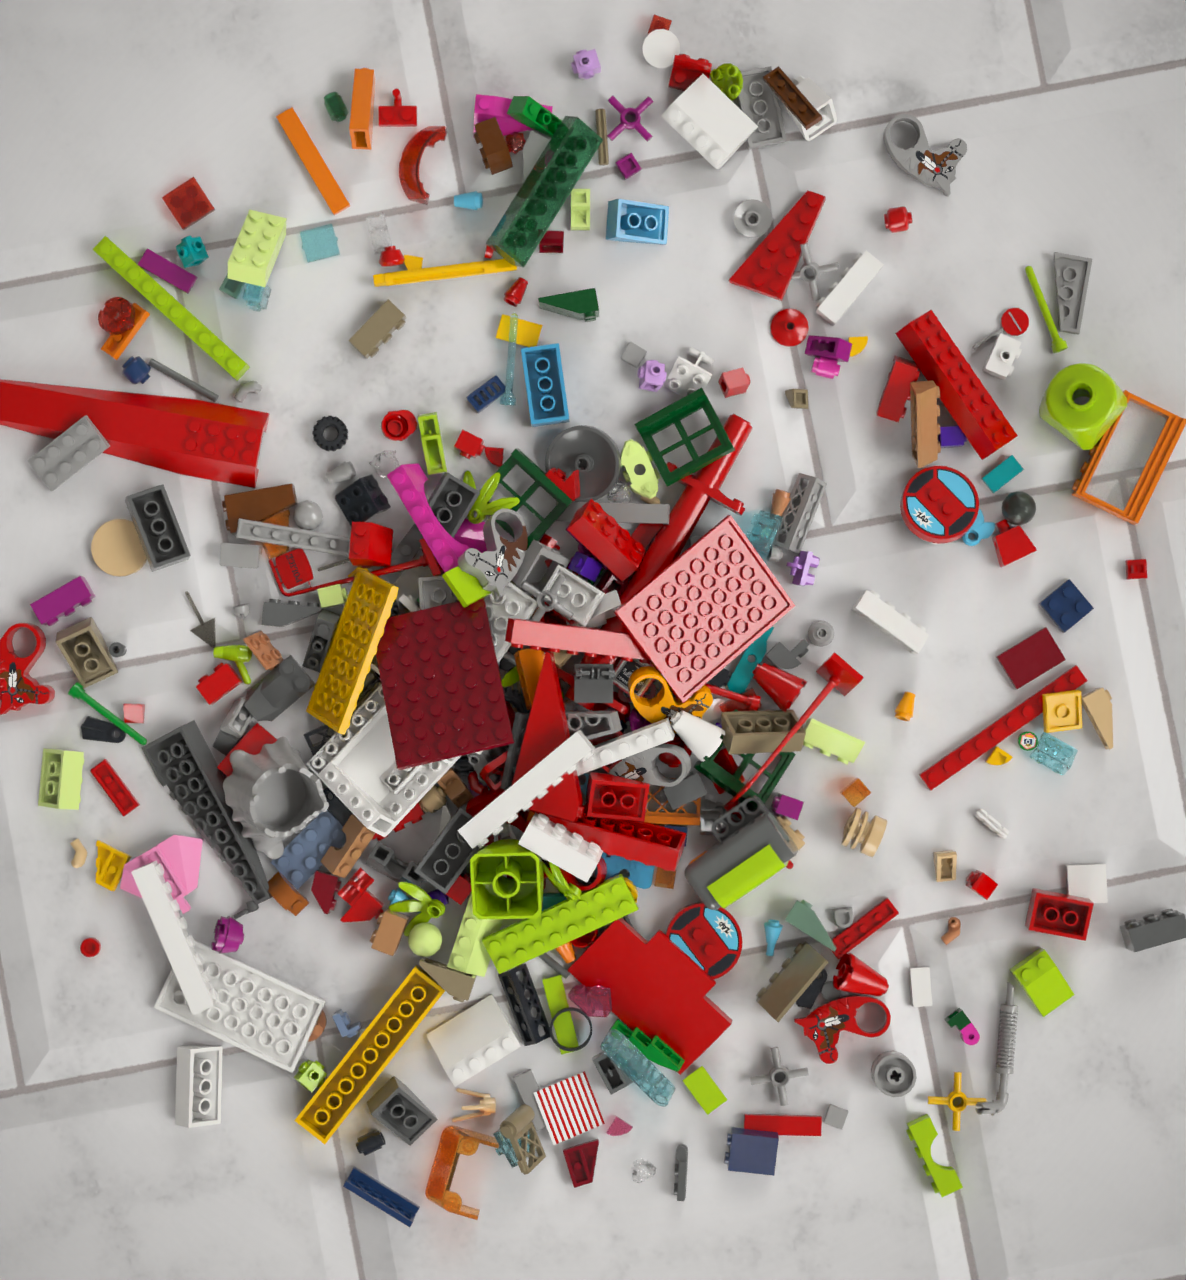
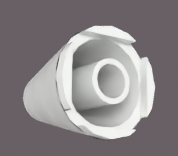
[670,711,725,761]

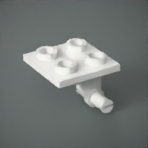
[664,347,715,397]

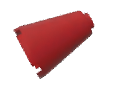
[752,663,807,713]
[833,953,889,997]

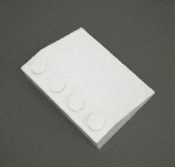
[661,74,758,169]
[426,994,522,1087]

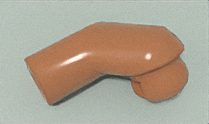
[940,917,961,945]

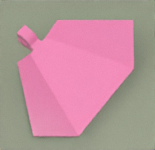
[120,834,203,914]

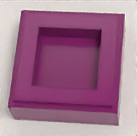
[615,153,641,180]

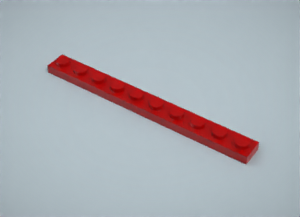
[919,665,1088,791]

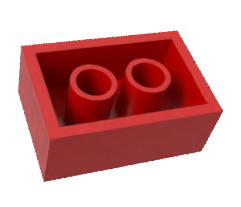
[1025,888,1094,941]

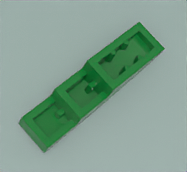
[608,1019,685,1072]

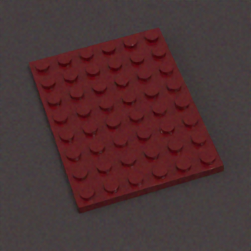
[376,598,514,770]

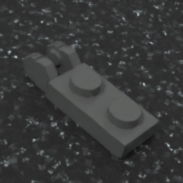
[674,1144,688,1201]

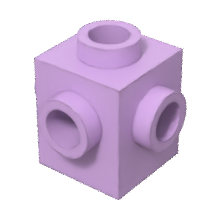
[571,49,601,79]
[637,360,667,392]

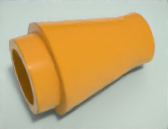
[894,692,916,721]

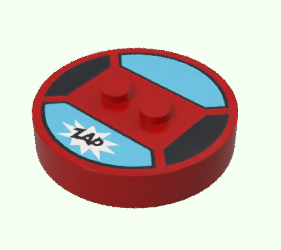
[900,466,979,544]
[665,902,743,979]

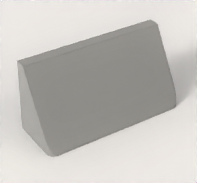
[219,697,253,738]

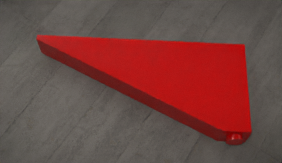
[512,651,584,822]

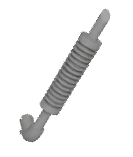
[975,982,1018,1116]

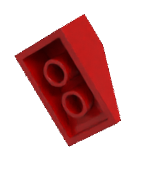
[217,723,278,777]
[584,772,650,822]

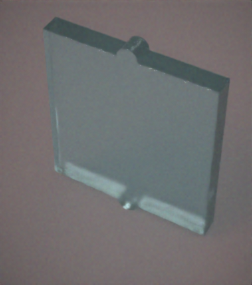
[300,224,340,263]

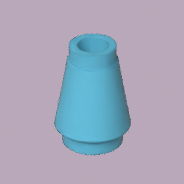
[454,191,483,210]

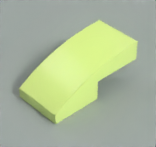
[571,189,590,230]

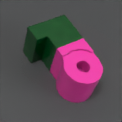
[944,1008,980,1045]

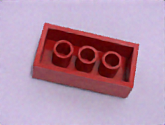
[567,499,646,582]

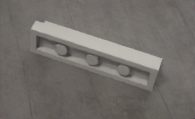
[771,473,827,554]

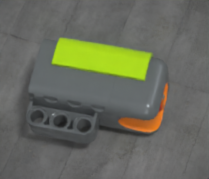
[684,795,798,910]

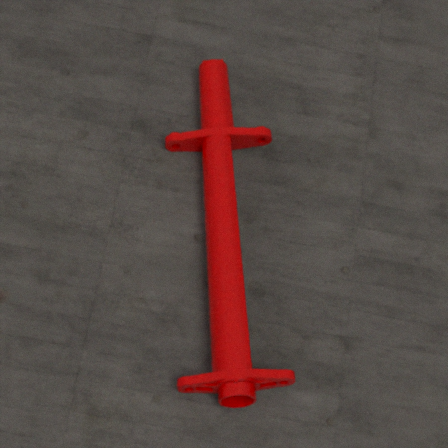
[556,414,753,715]

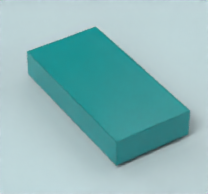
[982,455,1024,494]

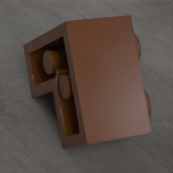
[473,117,513,175]

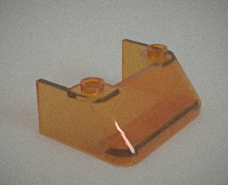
[425,1125,500,1220]

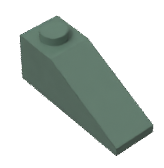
[785,900,837,952]

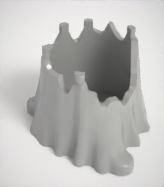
[223,736,329,859]

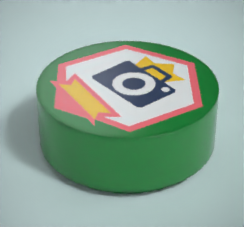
[1018,732,1038,751]

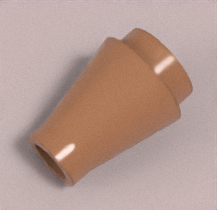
[770,489,791,518]

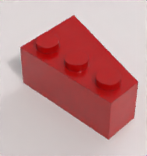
[876,356,920,423]

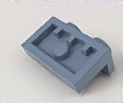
[332,1009,362,1038]

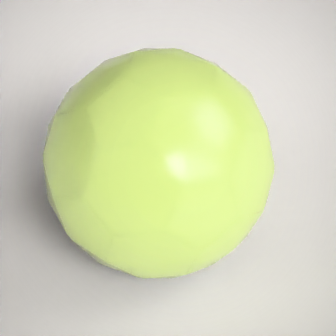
[408,923,442,957]

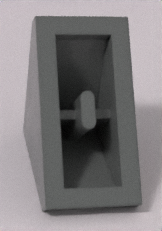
[212,725,250,756]

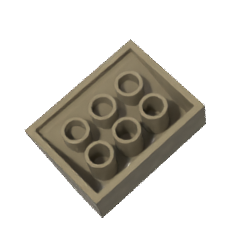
[756,941,829,1022]

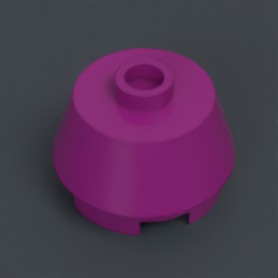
[211,916,244,954]

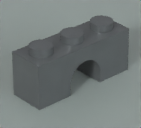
[366,841,423,887]

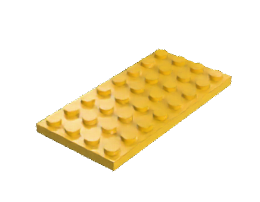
[306,568,399,735]

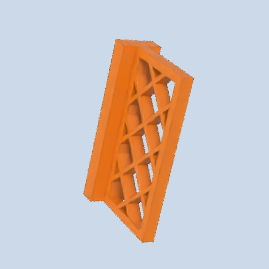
[644,778,701,825]

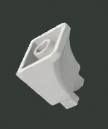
[783,75,837,141]

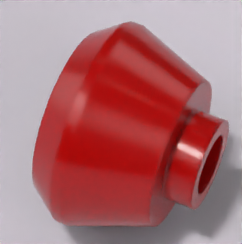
[379,246,405,267]

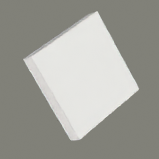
[1066,864,1108,903]

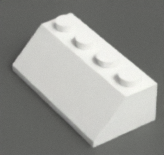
[851,590,929,654]
[175,1045,223,1128]

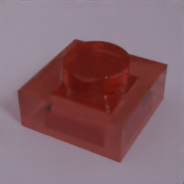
[648,14,672,33]

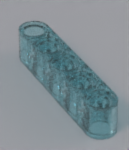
[600,1029,675,1107]

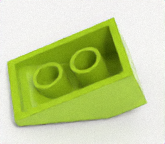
[1009,947,1075,1017]

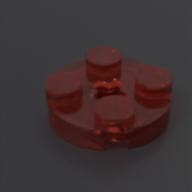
[98,297,135,335]

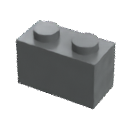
[662,771,708,810]

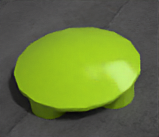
[710,63,743,101]

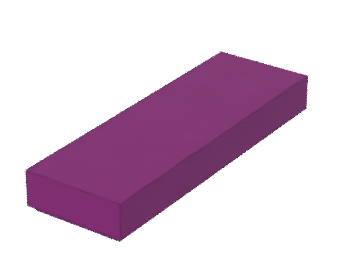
[138,249,198,294]

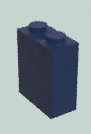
[724,1127,779,1176]

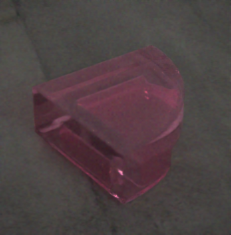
[606,1116,633,1136]

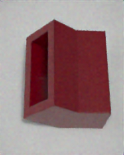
[539,230,564,253]

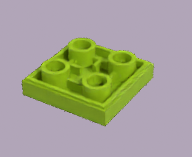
[442,566,491,608]

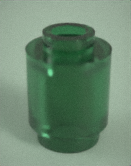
[324,92,349,122]

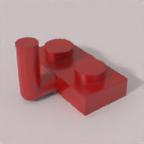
[379,89,417,127]

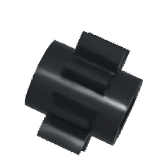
[454,755,474,776]

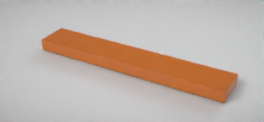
[276,107,350,215]

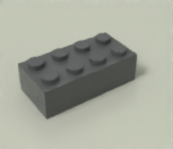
[125,484,191,572]
[413,808,479,894]

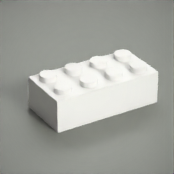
[518,813,603,882]

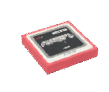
[613,658,656,698]

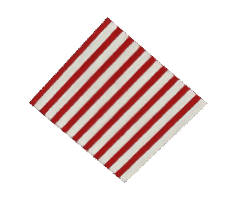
[534,1071,605,1145]

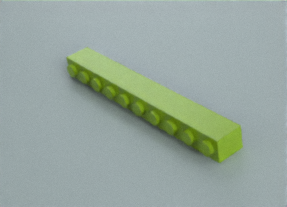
[93,236,250,381]

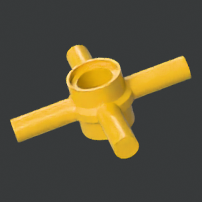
[927,1071,987,1131]

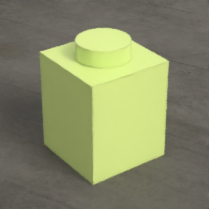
[317,584,348,609]

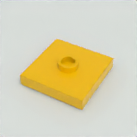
[1043,690,1082,733]

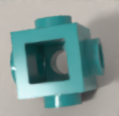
[176,236,209,268]

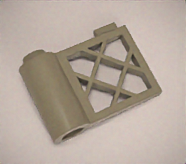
[500,1104,546,1175]

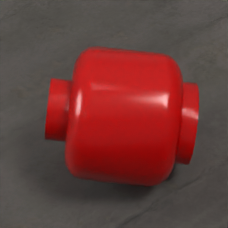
[884,206,913,233]

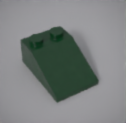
[538,288,599,322]

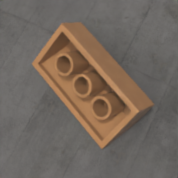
[910,380,941,468]

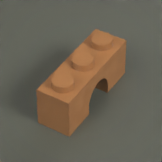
[320,814,375,878]

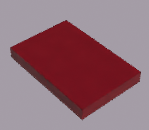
[996,627,1066,690]

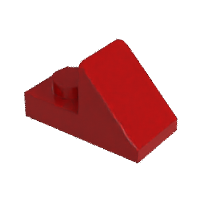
[545,467,580,501]

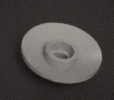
[733,199,772,238]

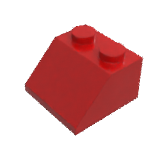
[349,522,394,567]

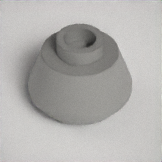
[808,621,834,647]

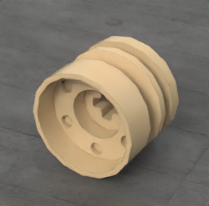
[841,807,887,857]

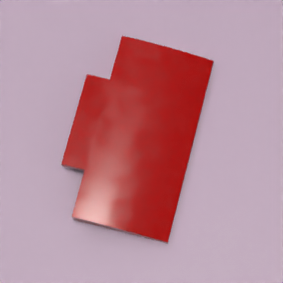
[567,918,732,1075]

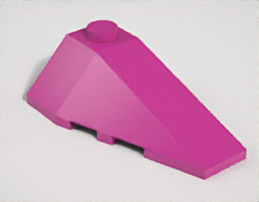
[473,94,553,138]

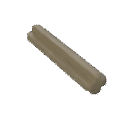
[595,109,609,166]

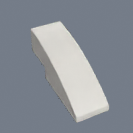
[566,590,621,628]

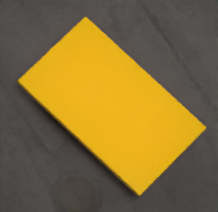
[495,314,543,347]

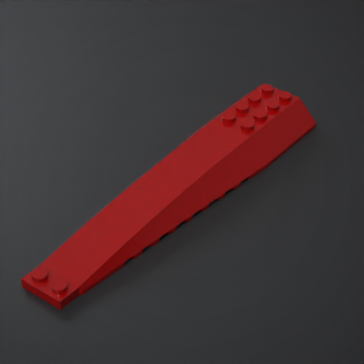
[0,379,270,488]

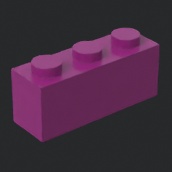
[30,576,96,626]

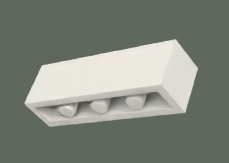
[816,250,884,326]

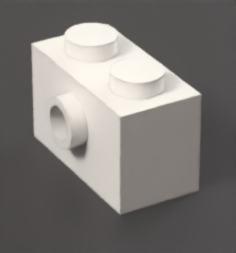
[982,333,1022,380]

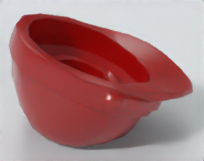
[381,410,417,441]

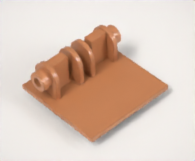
[243,631,283,671]

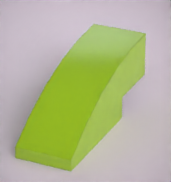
[418,412,447,475]

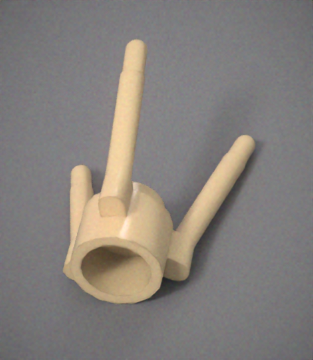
[452,1088,496,1122]

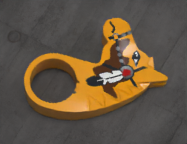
[628,666,713,734]

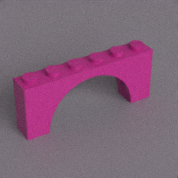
[387,463,469,573]

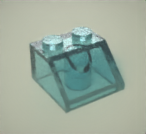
[746,510,783,556]

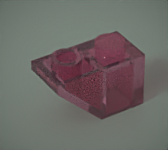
[568,985,612,1017]

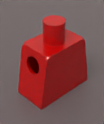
[992,519,1037,567]

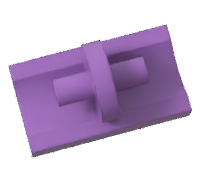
[786,551,820,586]

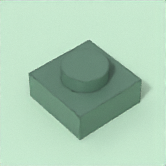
[219,273,246,299]

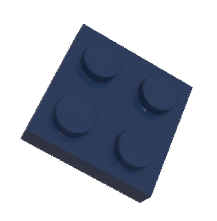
[1039,579,1094,633]

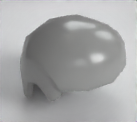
[293,500,323,530]

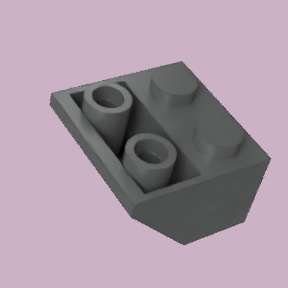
[592,1042,645,1095]

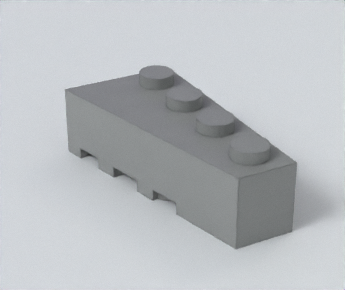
[565,711,622,740]

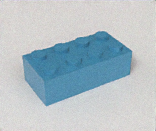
[521,343,570,427]

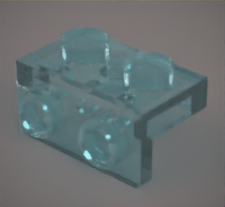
[1030,732,1078,775]

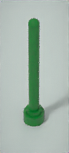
[68,682,147,745]

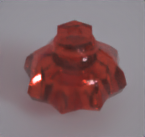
[505,131,526,154]

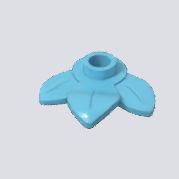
[962,509,995,546]

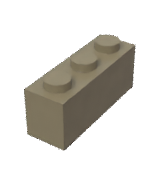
[349,299,406,359]

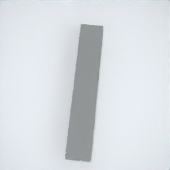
[556,502,670,524]
[236,518,350,557]

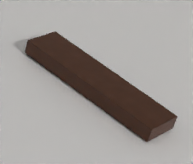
[763,66,822,130]

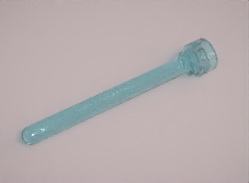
[500,313,518,406]

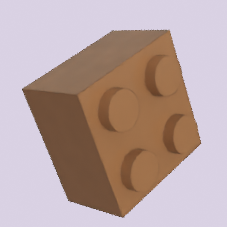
[370,908,410,956]

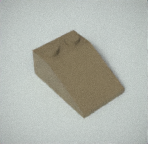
[55,617,118,688]
[419,957,477,1002]

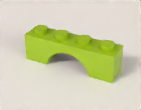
[906,1114,963,1197]

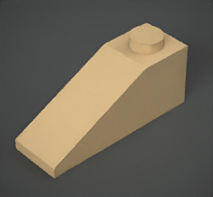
[1082,688,1113,750]

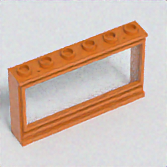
[1072,390,1186,525]

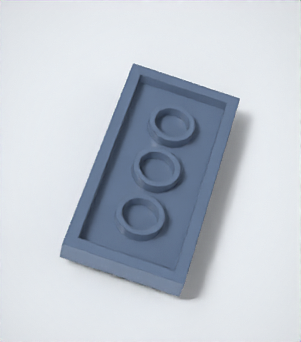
[271,809,346,890]

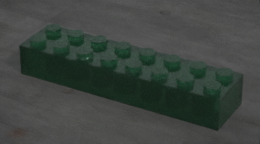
[486,116,603,268]

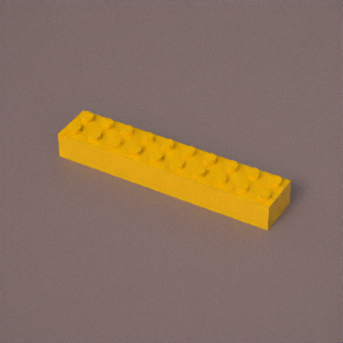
[294,964,445,1144]

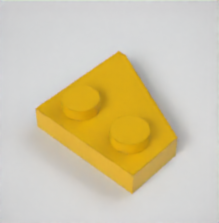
[96,840,132,891]

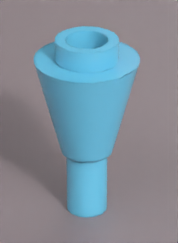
[388,888,420,913]
[764,920,783,956]

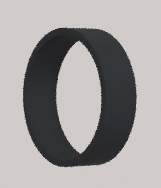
[550,1007,592,1052]

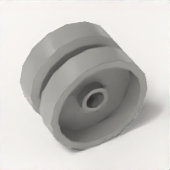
[871,1051,917,1097]

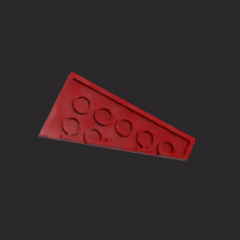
[728,190,826,301]

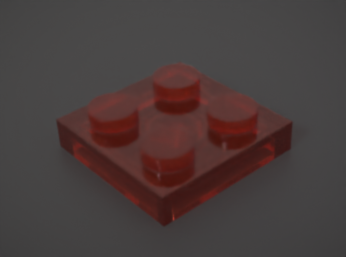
[162,177,215,230]

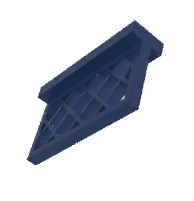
[343,1166,420,1227]

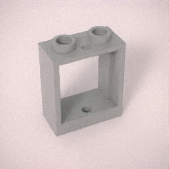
[512,540,571,598]

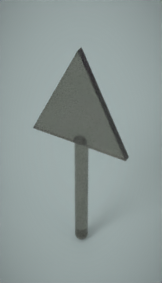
[185,591,216,648]

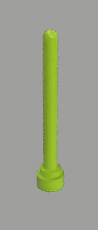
[1025,266,1068,353]

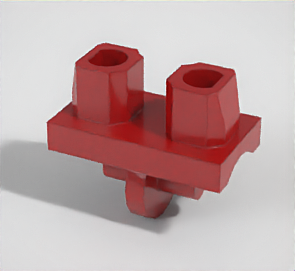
[337,867,375,907]

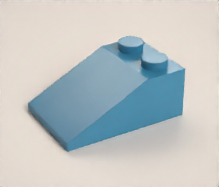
[606,199,669,245]

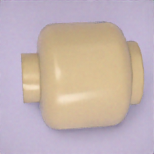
[419,785,447,813]

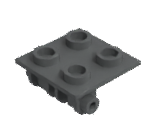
[574,664,615,703]

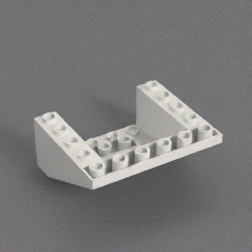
[307,684,461,837]

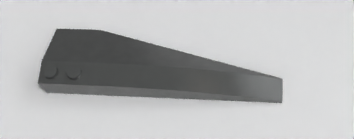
[141,720,272,904]

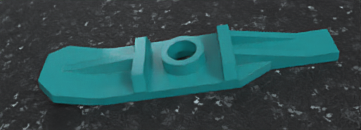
[727,626,774,694]

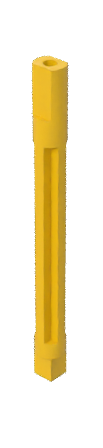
[373,257,517,287]

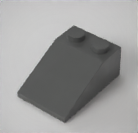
[366,1076,438,1146]

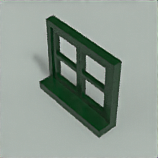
[634,388,735,487]
[479,448,573,550]
[694,709,796,810]

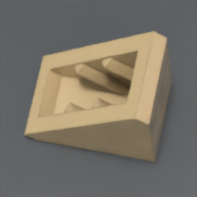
[933,850,957,882]

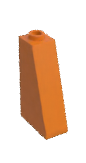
[349,68,375,150]

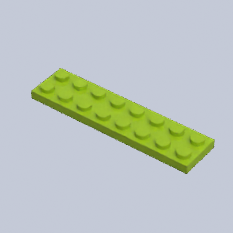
[482,874,639,974]

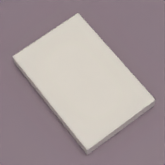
[543,564,605,627]

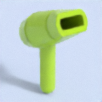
[213,645,252,685]

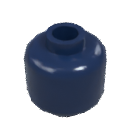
[122,356,151,385]

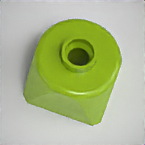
[1039,363,1128,450]
[470,839,544,919]

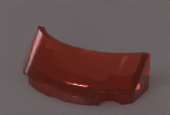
[399,126,448,205]

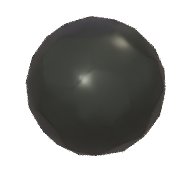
[1001,491,1036,525]

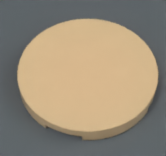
[91,519,147,577]

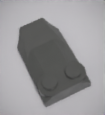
[243,655,315,721]

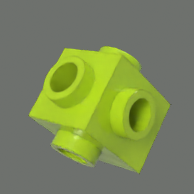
[294,1060,327,1092]

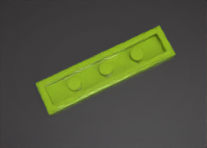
[542,975,579,1055]

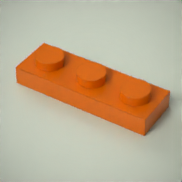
[101,303,150,360]

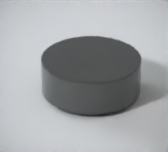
[821,981,841,1001]

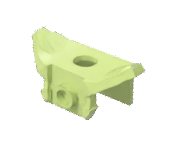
[620,439,660,499]

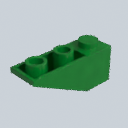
[507,96,566,141]

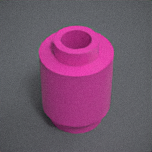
[811,356,841,379]

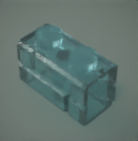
[242,283,271,312]

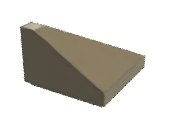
[785,389,809,409]

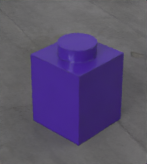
[938,426,967,448]
[568,551,603,582]

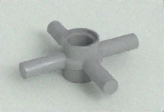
[791,243,839,301]
[522,574,574,621]
[750,1047,809,1106]

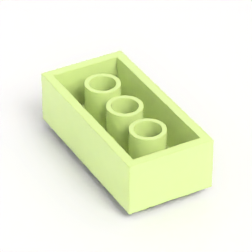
[228,209,287,287]

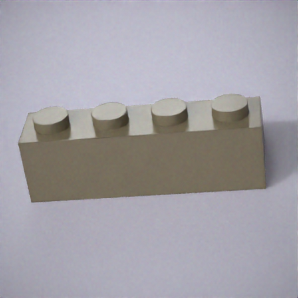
[721,710,806,755]

